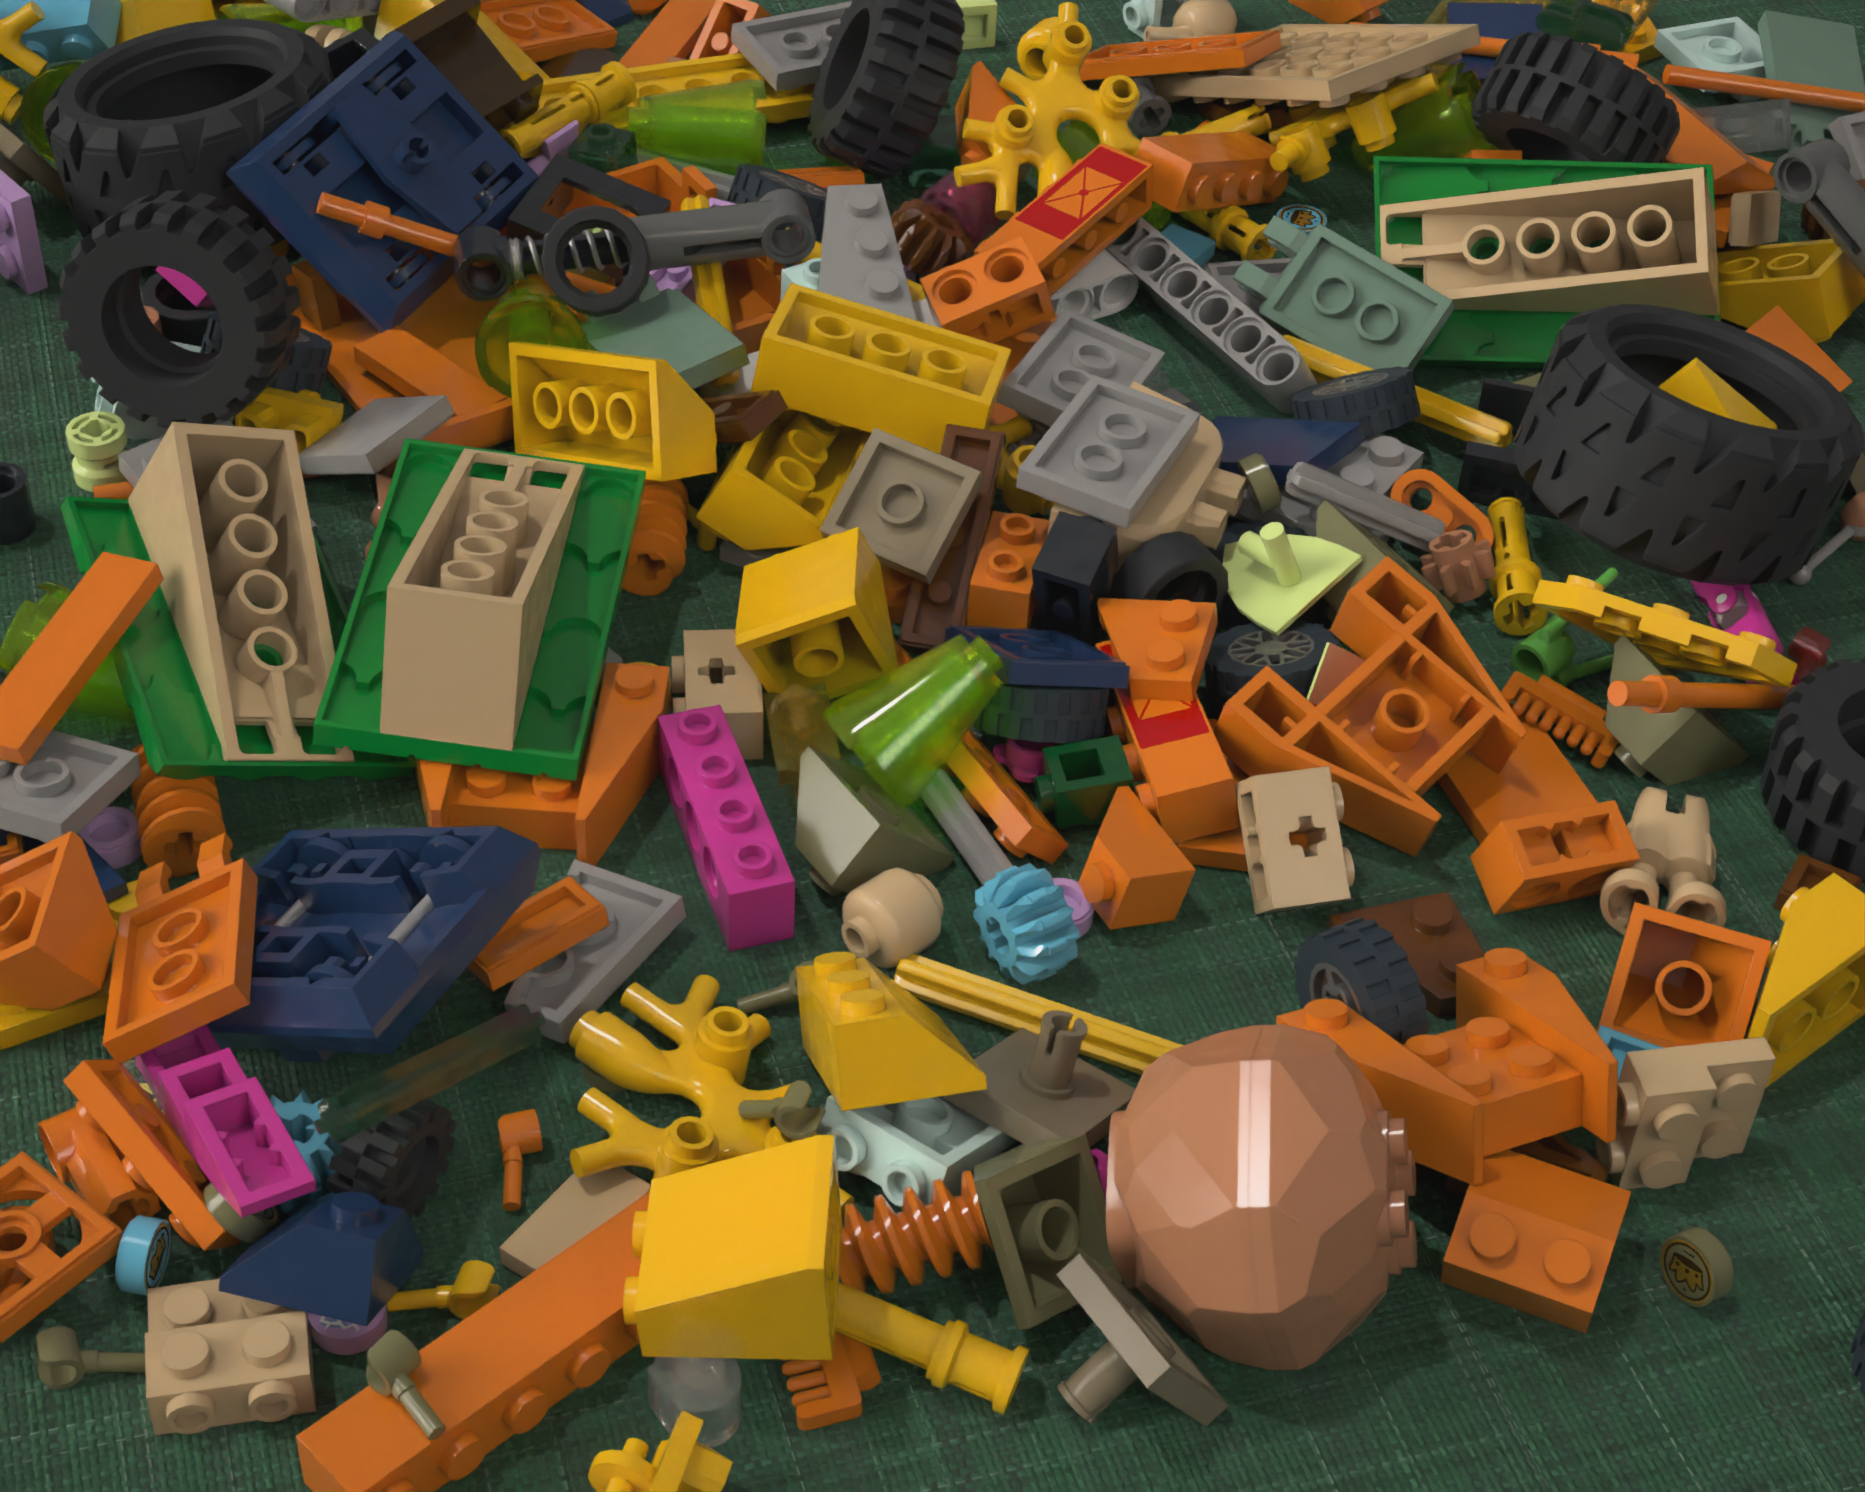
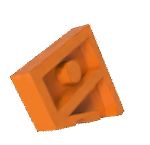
[1097,598,1218,701]

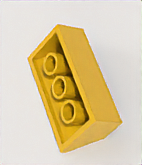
[751,283,1012,454]
[508,341,717,482]
[696,409,871,551]

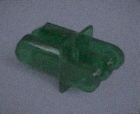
[1536,0,1635,52]

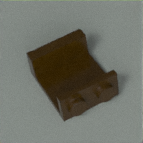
[384,0,544,132]

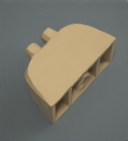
[1047,381,1247,573]

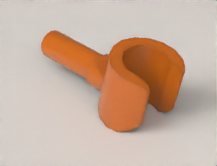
[498,1109,543,1212]

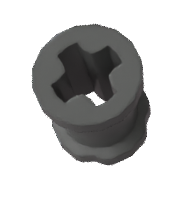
[1129,76,1172,136]

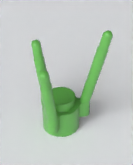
[1511,568,1618,687]

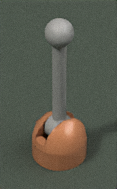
[1789,491,1865,585]

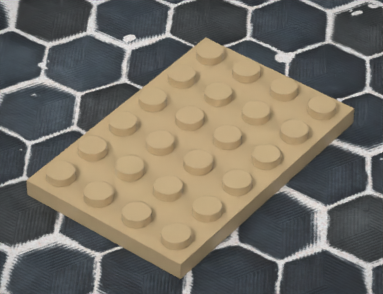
[1145,24,1481,108]

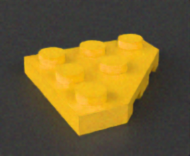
[1532,575,1798,688]

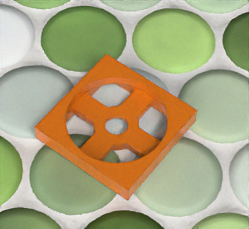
[0,1151,123,1343]

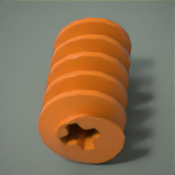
[623,479,689,596]
[130,744,226,877]
[839,1170,995,1295]

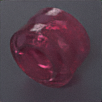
[920,170,1000,246]

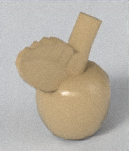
[1144,0,1238,41]

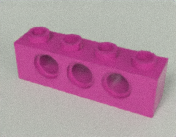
[658,705,795,952]

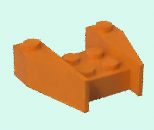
[1213,556,1527,857]
[412,663,671,866]
[1276,948,1618,1186]

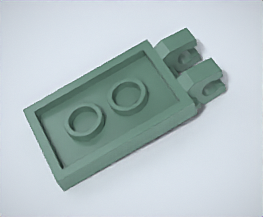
[1757,10,1865,152]
[1233,215,1455,371]
[578,274,750,389]

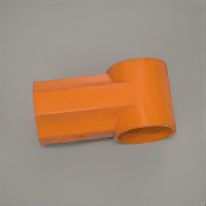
[37,1107,161,1233]

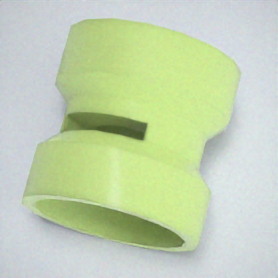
[65,411,128,492]

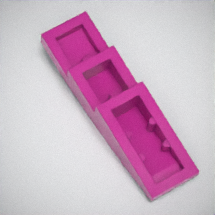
[135,1024,316,1218]

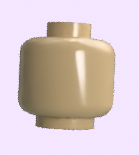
[841,867,944,969]

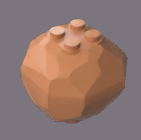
[1106,1024,1417,1370]

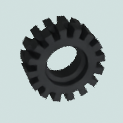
[327,1084,456,1221]

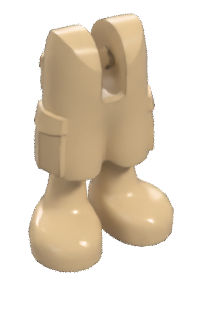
[1600,787,1727,936]

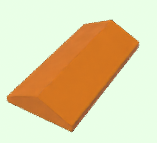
[1623,61,1775,195]

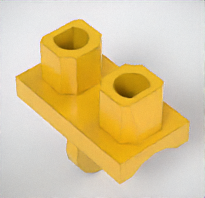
[235,387,344,454]
[588,1410,733,1492]

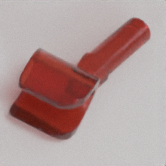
[1788,626,1831,681]

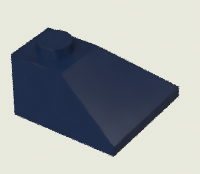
[219,1191,424,1326]

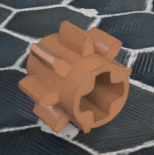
[1420,530,1496,603]

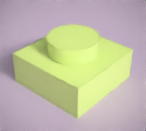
[956,0,998,50]

